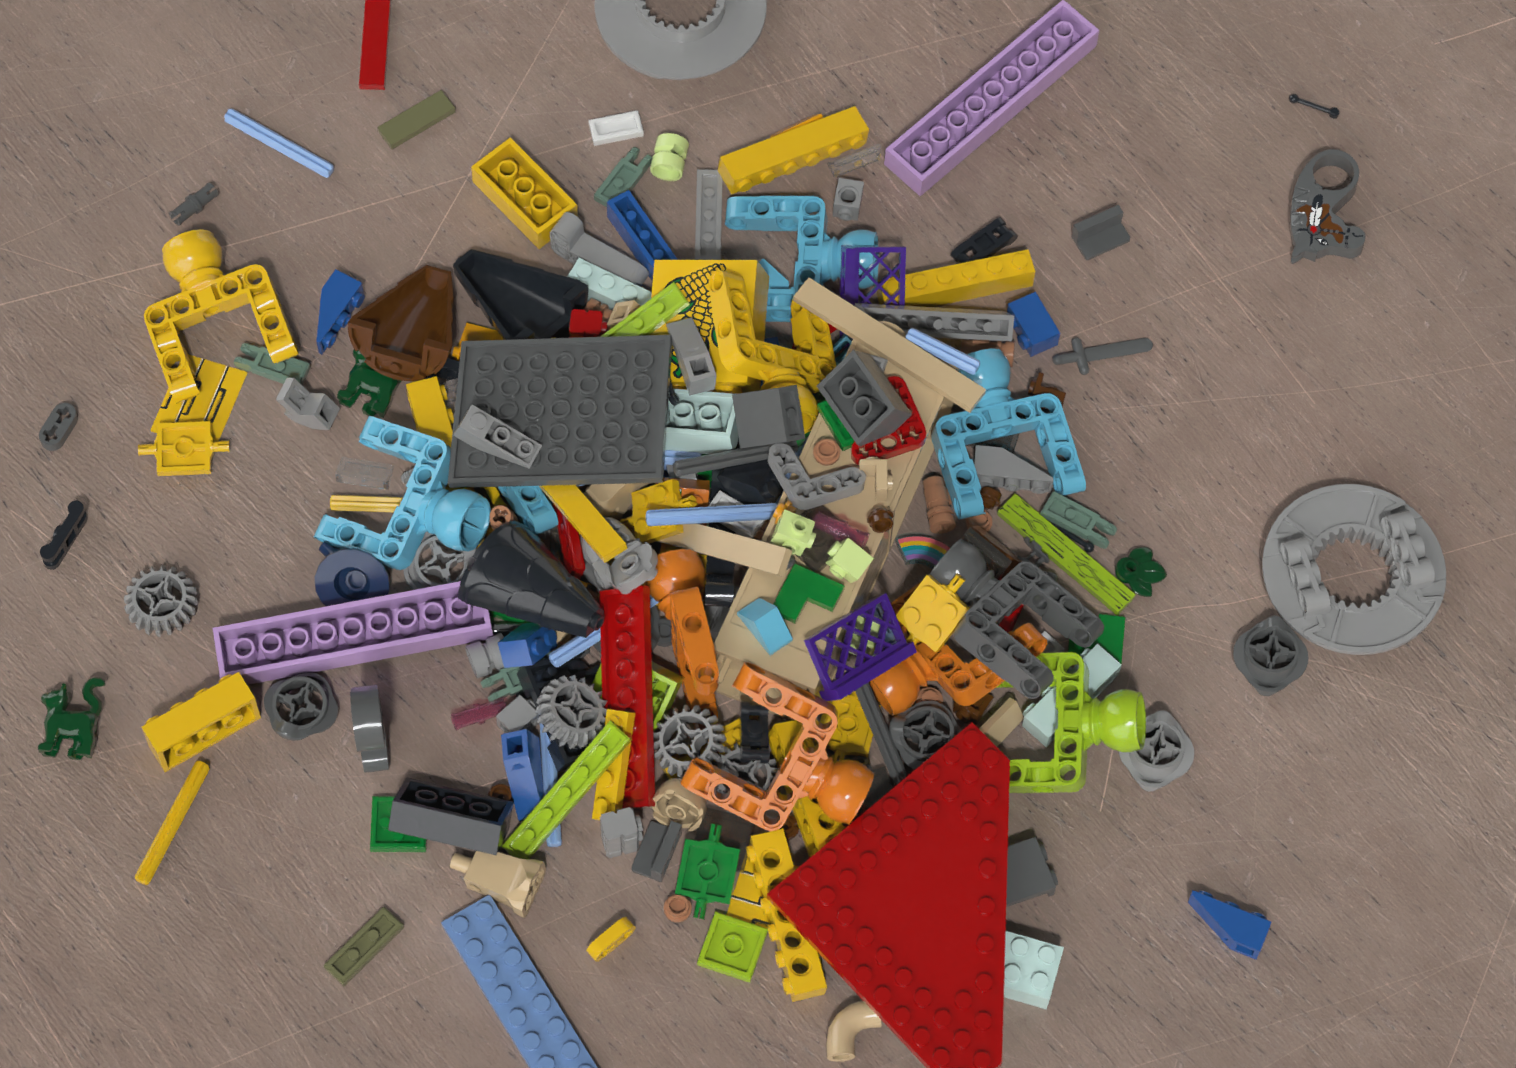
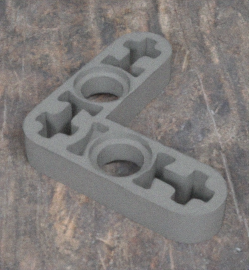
[768,443,866,510]

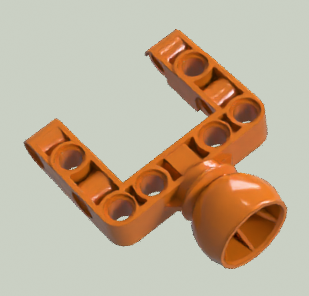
[644,549,719,730]
[869,581,1048,716]
[680,662,875,831]

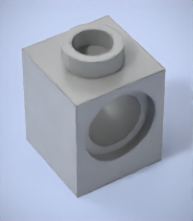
[833,178,864,221]
[496,695,539,733]

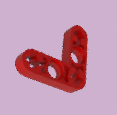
[851,376,927,466]

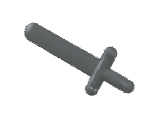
[1053,337,1153,375]

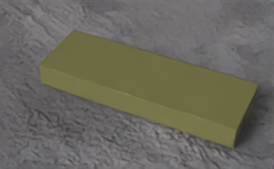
[377,90,455,150]
[323,907,404,987]

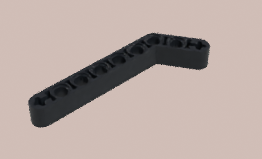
[704,438,740,607]

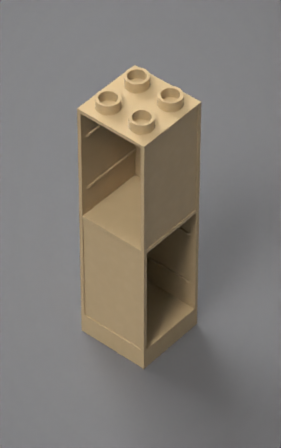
[711,321,960,721]

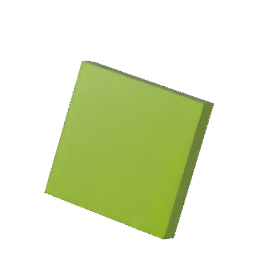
[697,912,768,983]

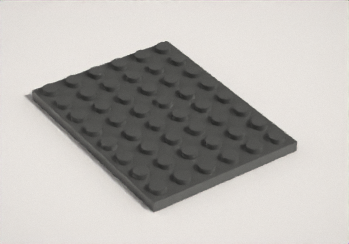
[448,335,672,488]

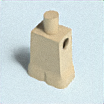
[582,483,649,520]
[450,851,546,918]

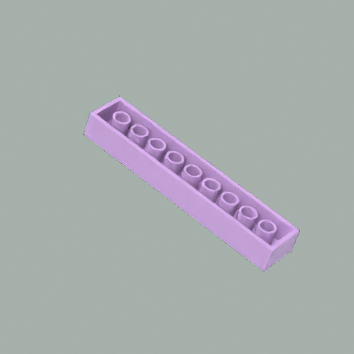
[884,0,1099,196]
[213,581,493,685]

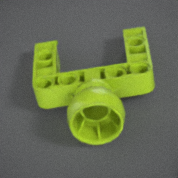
[996,652,1146,793]

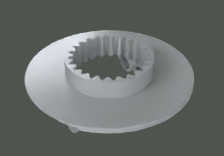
[595,0,767,80]
[1262,484,1446,655]

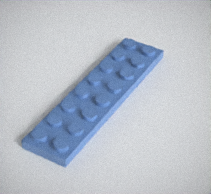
[441,895,597,1068]

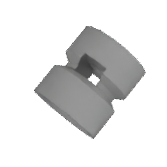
[465,633,504,679]

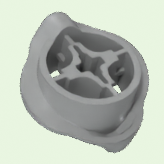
[404,532,477,590]
[1118,710,1194,792]

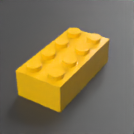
[471,137,578,249]
[141,672,261,772]

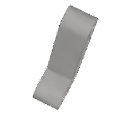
[550,212,649,287]

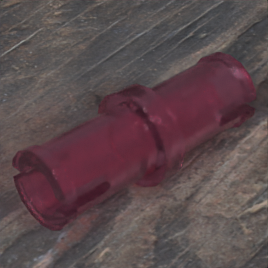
[813,511,870,549]
[450,697,507,731]

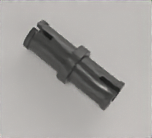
[169,182,219,226]

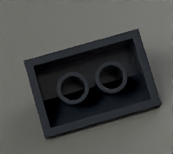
[717,444,785,505]

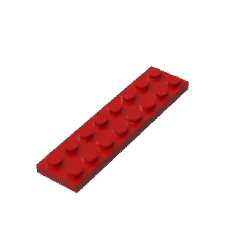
[600,585,655,809]

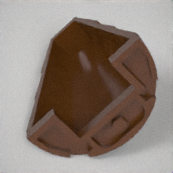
[348,265,453,381]

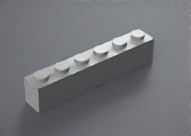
[855,303,1014,341]

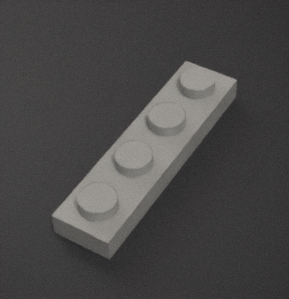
[695,169,723,260]

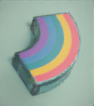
[895,535,951,569]

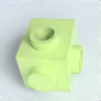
[770,509,816,556]
[825,538,874,583]

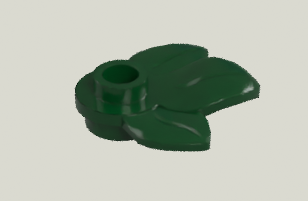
[1115,547,1167,597]

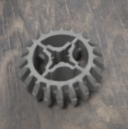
[124,564,198,637]
[535,675,607,749]
[653,705,726,778]
[712,743,779,813]

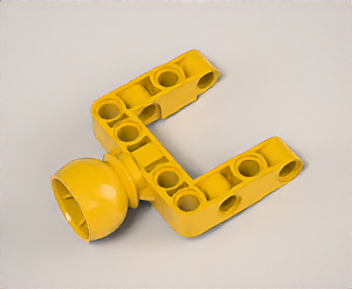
[144,229,299,404]
[709,270,836,434]

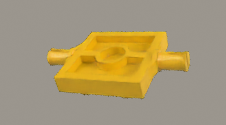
[138,421,230,476]
[620,479,697,544]
[896,573,970,652]
[814,691,881,762]

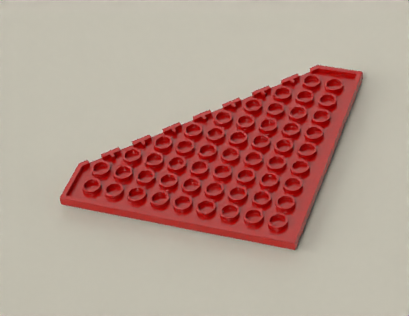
[767,722,1010,1068]

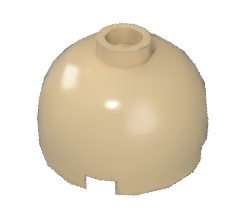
[650,778,707,832]

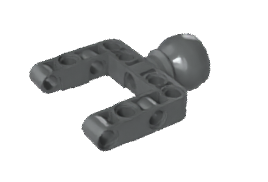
[930,539,1104,699]

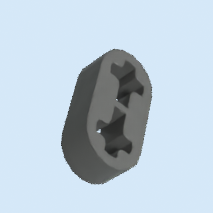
[39,403,78,451]

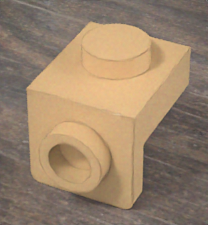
[859,457,893,501]

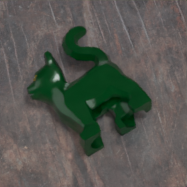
[337,349,401,418]
[38,677,106,760]

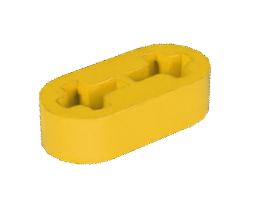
[586,916,636,962]

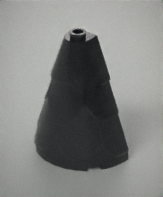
[453,249,588,340]
[458,521,605,638]

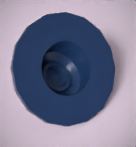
[314,542,389,606]

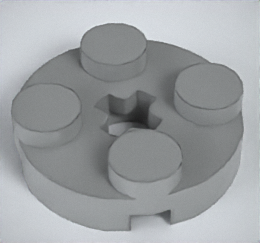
[605,541,658,594]

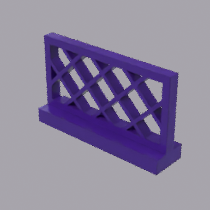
[839,245,906,352]
[804,593,917,701]

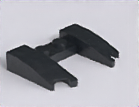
[517,651,600,772]

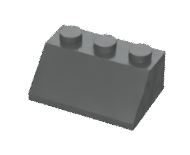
[817,350,912,446]

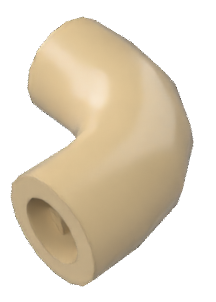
[826,1001,882,1062]

